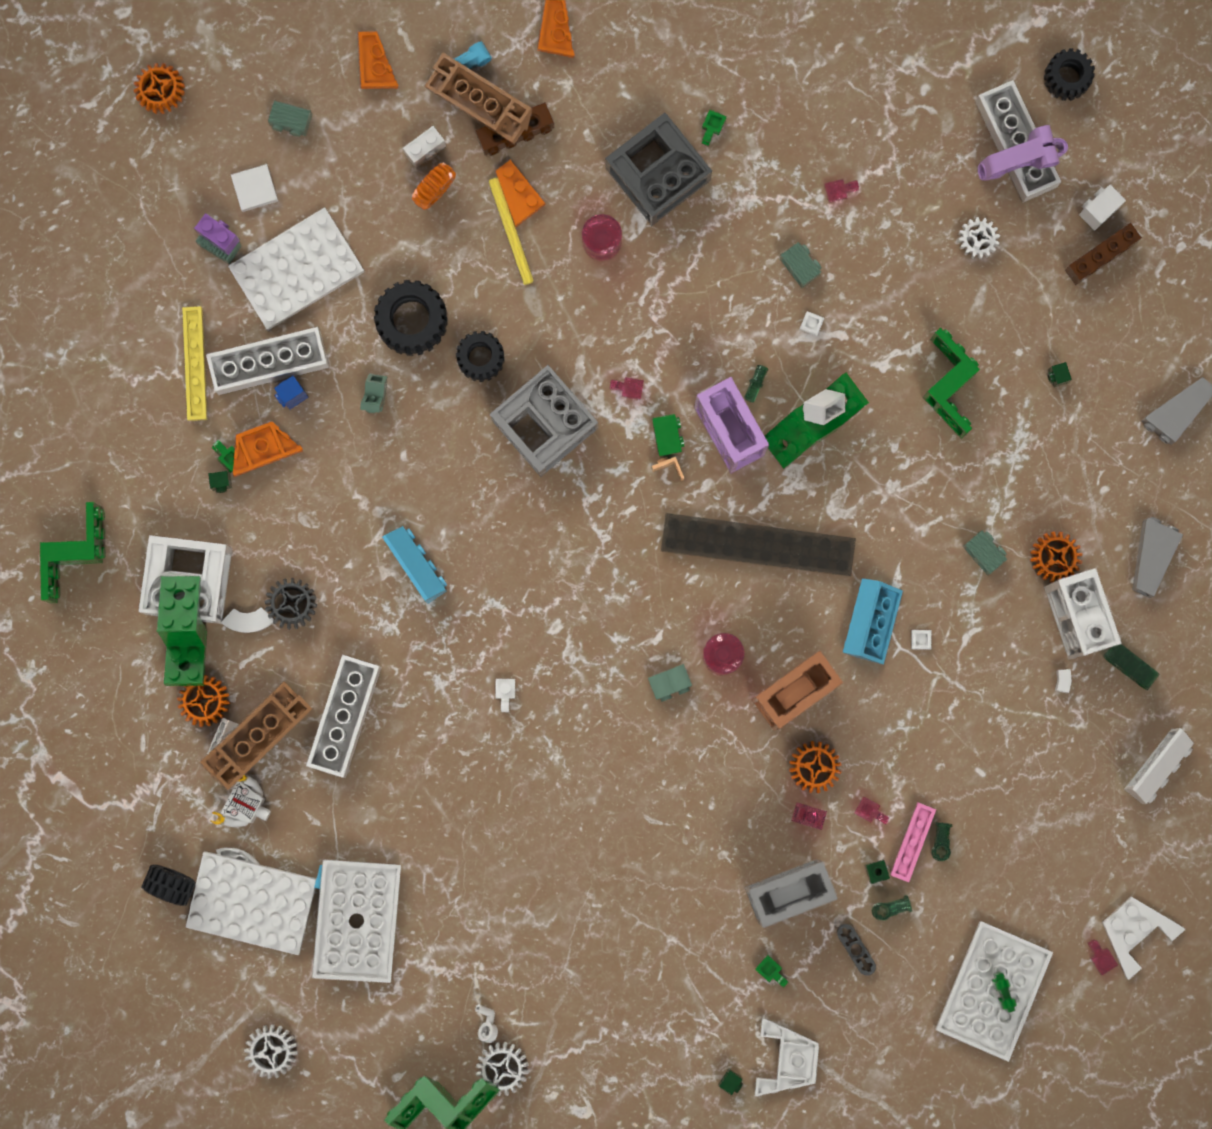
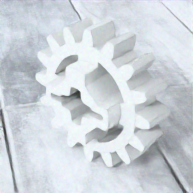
[958,217,1000,259]

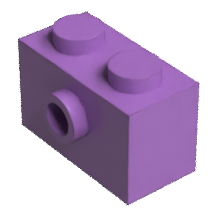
[194,213,240,256]

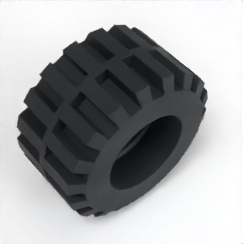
[1044,48,1095,101]
[456,331,505,382]
[141,865,196,906]

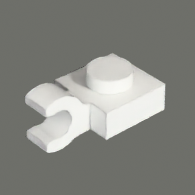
[496,679,515,712]

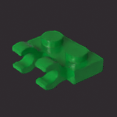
[992,971,1017,1013]

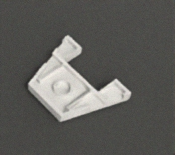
[1102,897,1185,980]
[755,1018,819,1096]

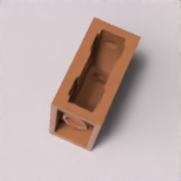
[752,651,843,731]

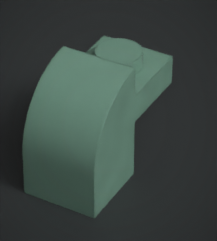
[360,374,388,413]

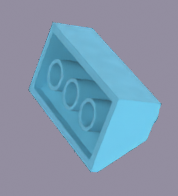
[382,526,447,604]
[843,578,903,665]

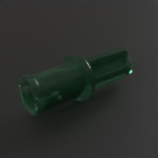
[744,365,769,403]

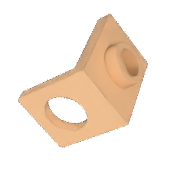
[651,457,684,481]

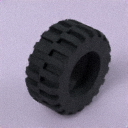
[374,280,448,356]

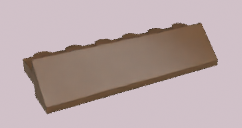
[424,53,532,144]
[199,681,312,790]

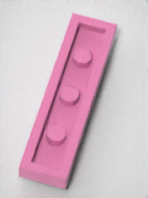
[890,802,936,882]

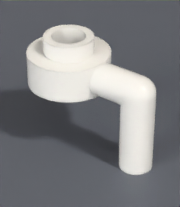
[475,1004,498,1043]

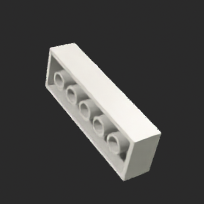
[975,80,1061,202]
[206,327,329,395]
[306,655,382,778]

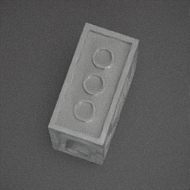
[489,365,598,477]
[745,859,838,928]

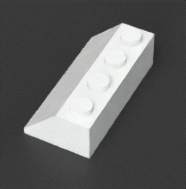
[1124,728,1194,804]

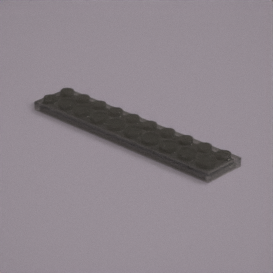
[661,513,856,577]

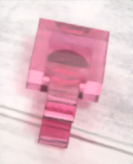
[824,179,859,203]
[610,377,644,400]
[854,796,890,825]
[1087,939,1118,975]

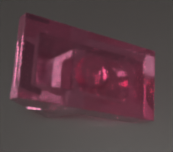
[791,802,827,830]

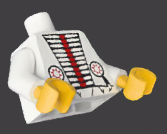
[210,774,271,827]

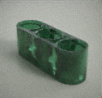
[1103,644,1160,690]

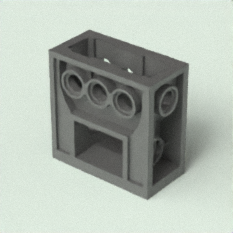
[605,113,712,226]

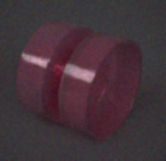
[582,214,622,261]
[702,633,744,676]

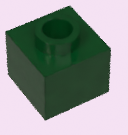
[1047,362,1072,387]
[208,471,232,493]
[865,860,890,884]
[718,1068,743,1096]

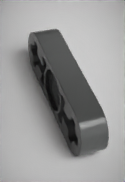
[837,924,876,976]

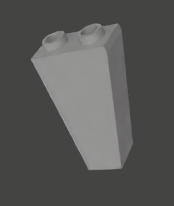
[1141,377,1212,445]
[1132,517,1183,598]

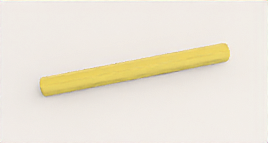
[489,178,533,285]

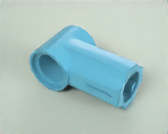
[454,41,492,70]

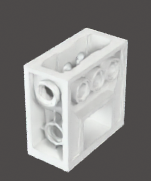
[139,535,232,624]
[1044,568,1121,660]

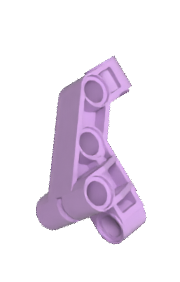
[978,125,1068,181]

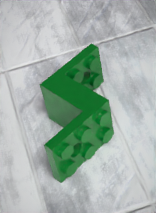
[923,327,980,439]
[764,372,869,469]
[40,502,106,603]
[157,576,208,686]
[384,1076,501,1129]

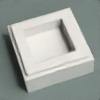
[799,311,824,336]
[911,630,931,650]

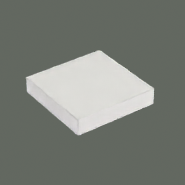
[231,164,278,212]

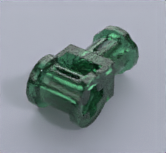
[931,822,953,861]
[872,895,912,920]

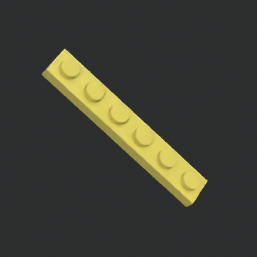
[182,306,208,421]

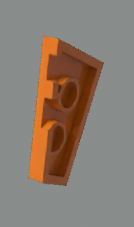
[537,0,575,58]
[358,32,399,89]
[496,160,545,227]

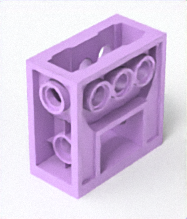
[694,377,769,474]

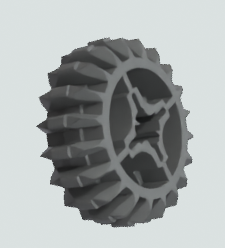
[265,578,317,630]

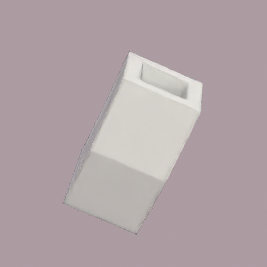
[1055,669,1072,693]

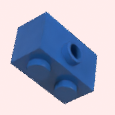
[274,376,309,410]

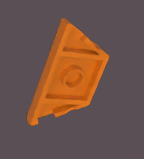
[233,421,303,477]

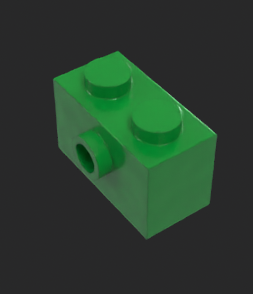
[652,414,685,456]

